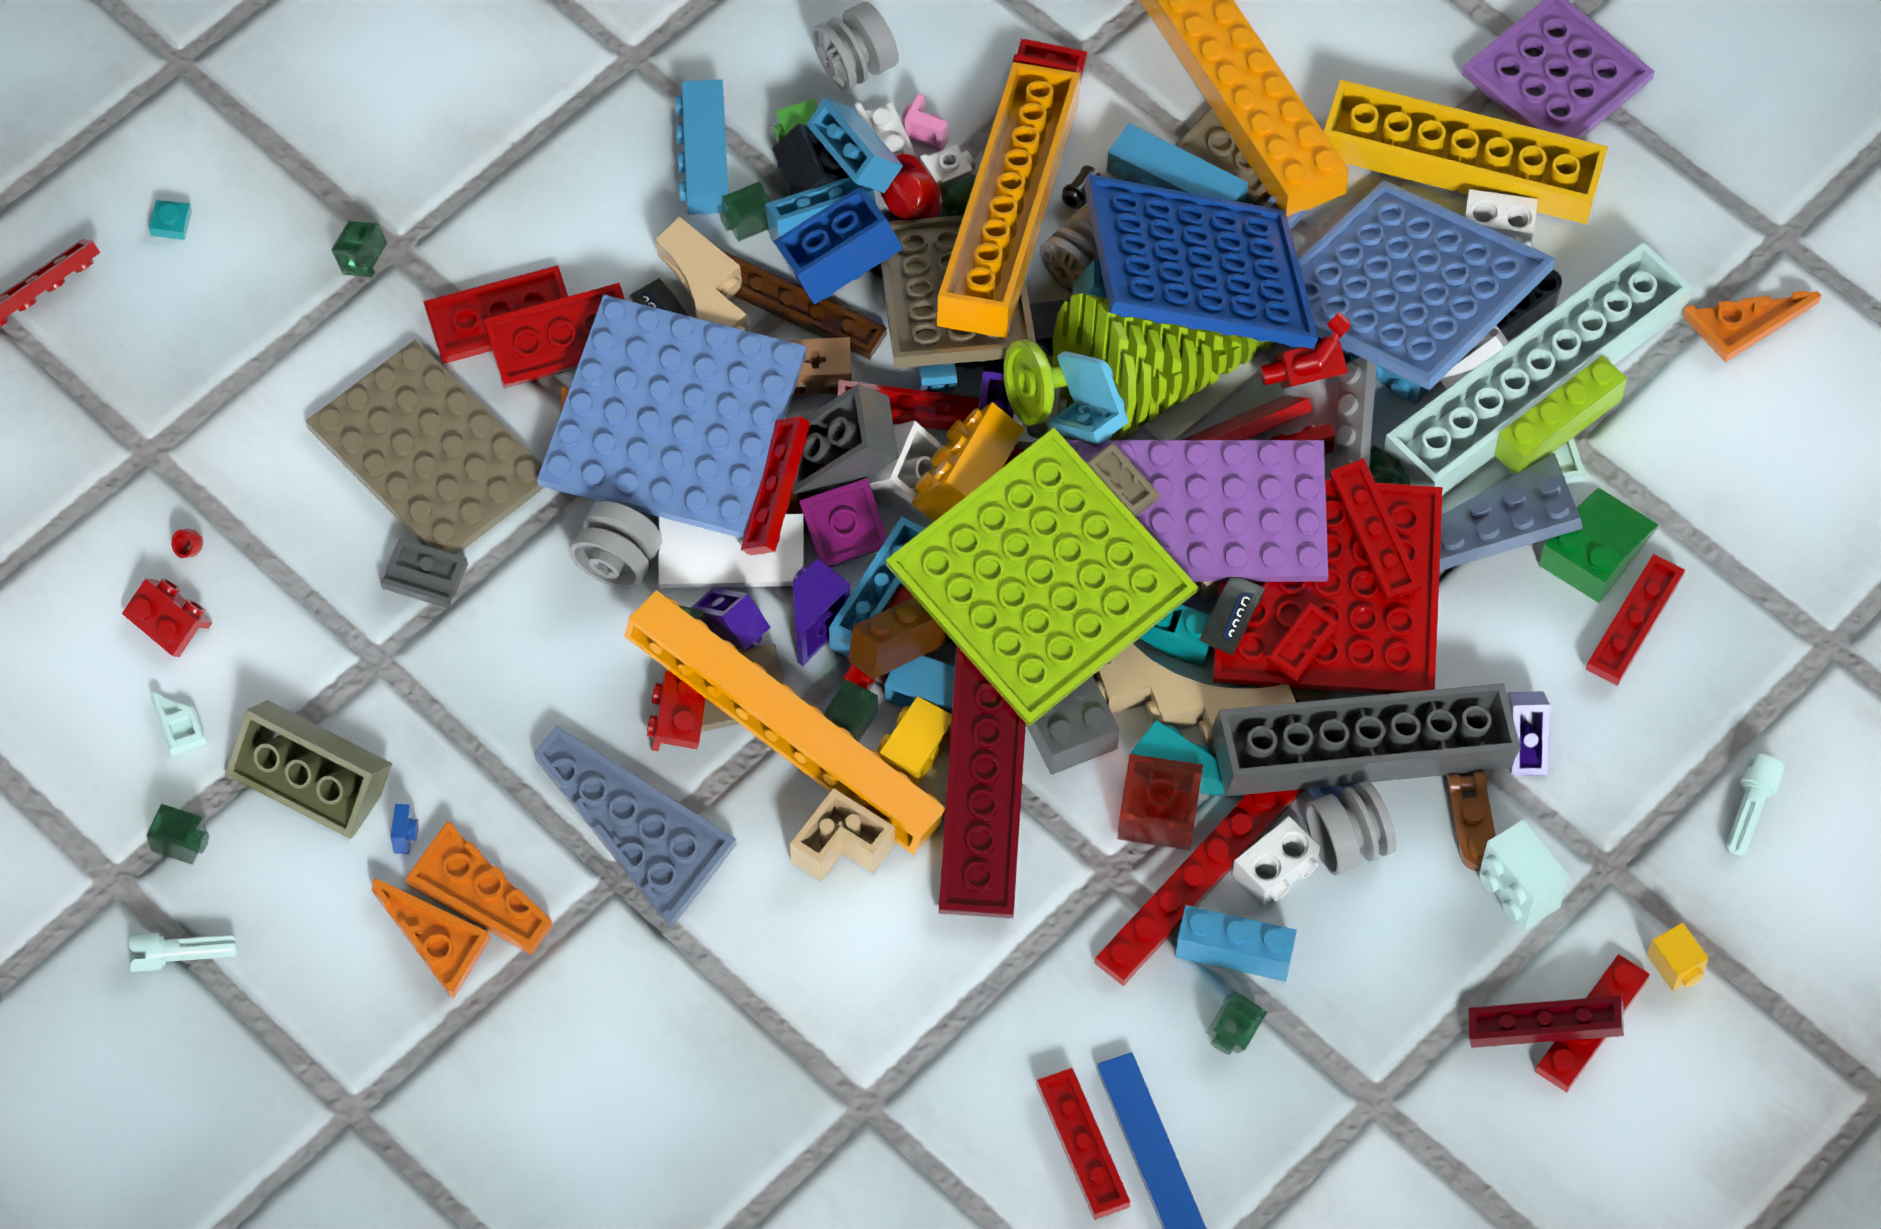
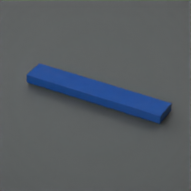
[1096,1052,1207,1229]

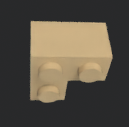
[790,788,895,882]

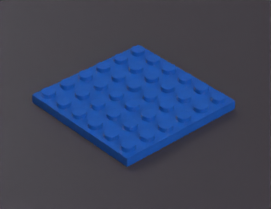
[1084,174,1318,349]

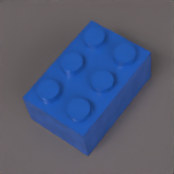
[773,185,903,305]

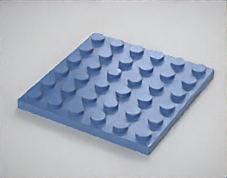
[1298,180,1555,390]
[537,295,807,538]

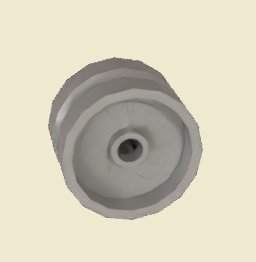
[569,501,662,589]

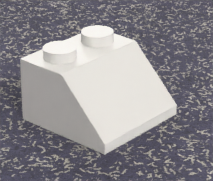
[865,421,944,520]

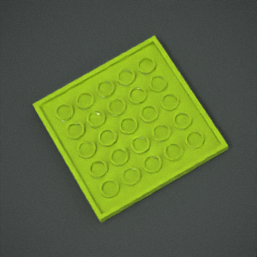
[886,428,1198,727]

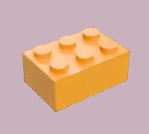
[911,402,1025,522]

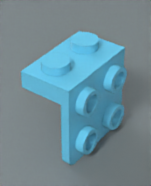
[1048,351,1129,444]

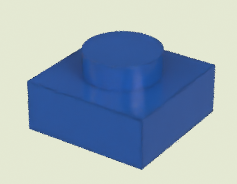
[391,804,419,854]

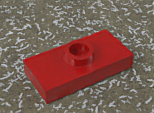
[1266,601,1340,682]

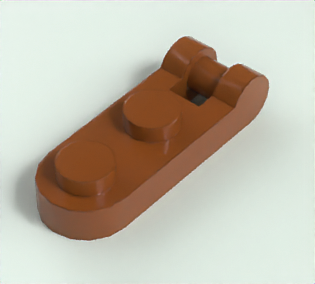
[1446,770,1496,871]

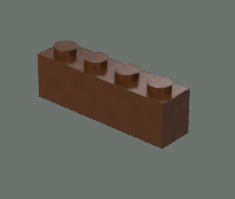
[848,597,953,679]

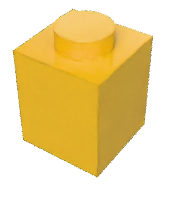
[1647,922,1709,991]

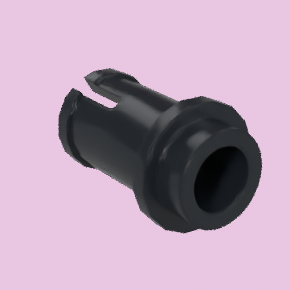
[1062,165,1101,209]

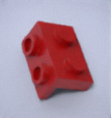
[1012,38,1088,83]
[122,578,213,657]
[646,670,706,751]

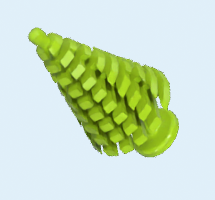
[1004,293,1272,440]

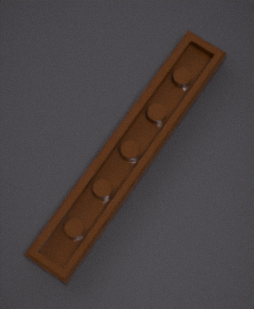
[720,249,887,360]

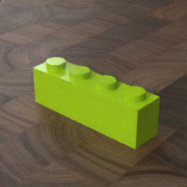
[1494,355,1627,474]

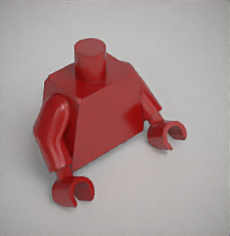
[1259,312,1350,389]

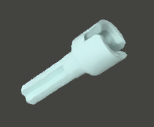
[1726,753,1785,856]
[129,932,236,972]

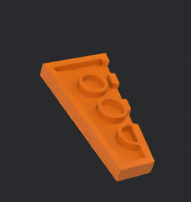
[406,821,553,955]

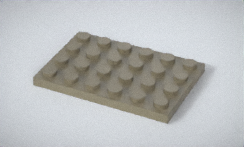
[880,215,1036,368]
[305,340,545,555]

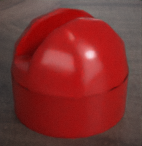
[171,528,204,558]

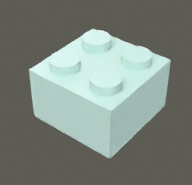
[1479,819,1569,930]

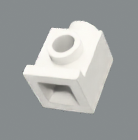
[920,144,975,198]

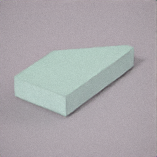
[150,692,207,756]

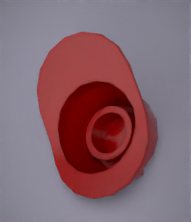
[880,153,943,220]

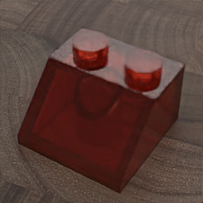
[1117,754,1203,850]

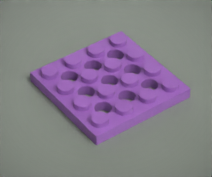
[1461,0,1655,140]

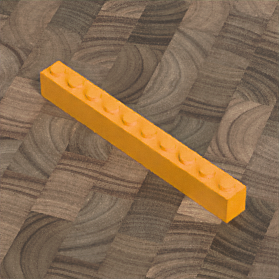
[624,590,946,856]

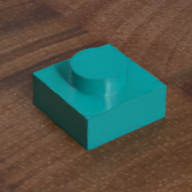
[149,200,192,240]

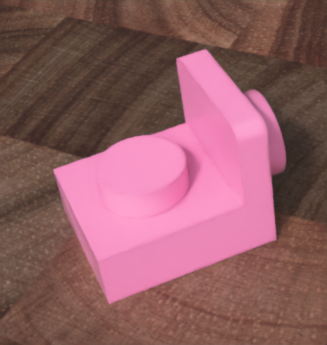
[901,94,948,151]

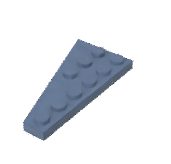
[1440,453,1583,571]
[534,726,736,929]

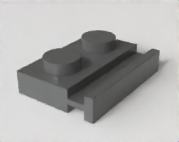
[380,538,468,609]

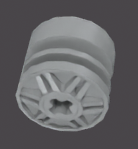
[812,1,899,91]
[1040,205,1099,295]
[1305,780,1396,875]

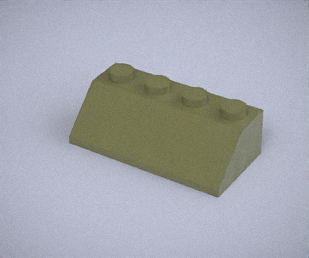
[225,700,393,839]

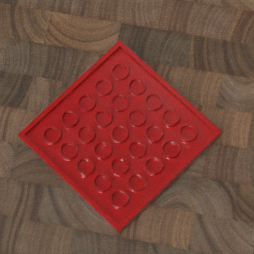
[1213,479,1443,694]

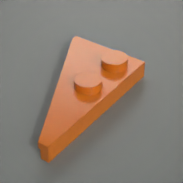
[1682,291,1822,363]
[371,878,491,998]

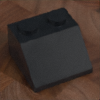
[772,123,850,195]

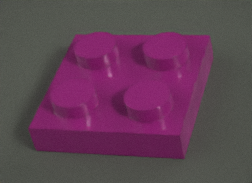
[799,478,887,568]

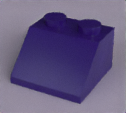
[793,558,850,666]

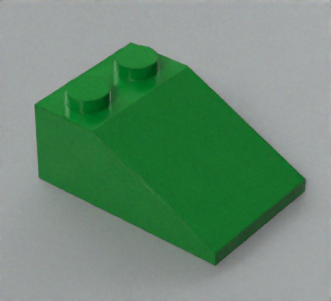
[1539,487,1658,603]

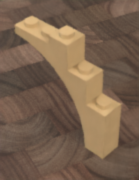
[655,216,748,331]
[1096,644,1296,754]

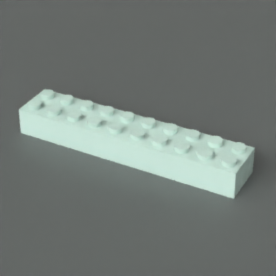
[1382,242,1693,496]

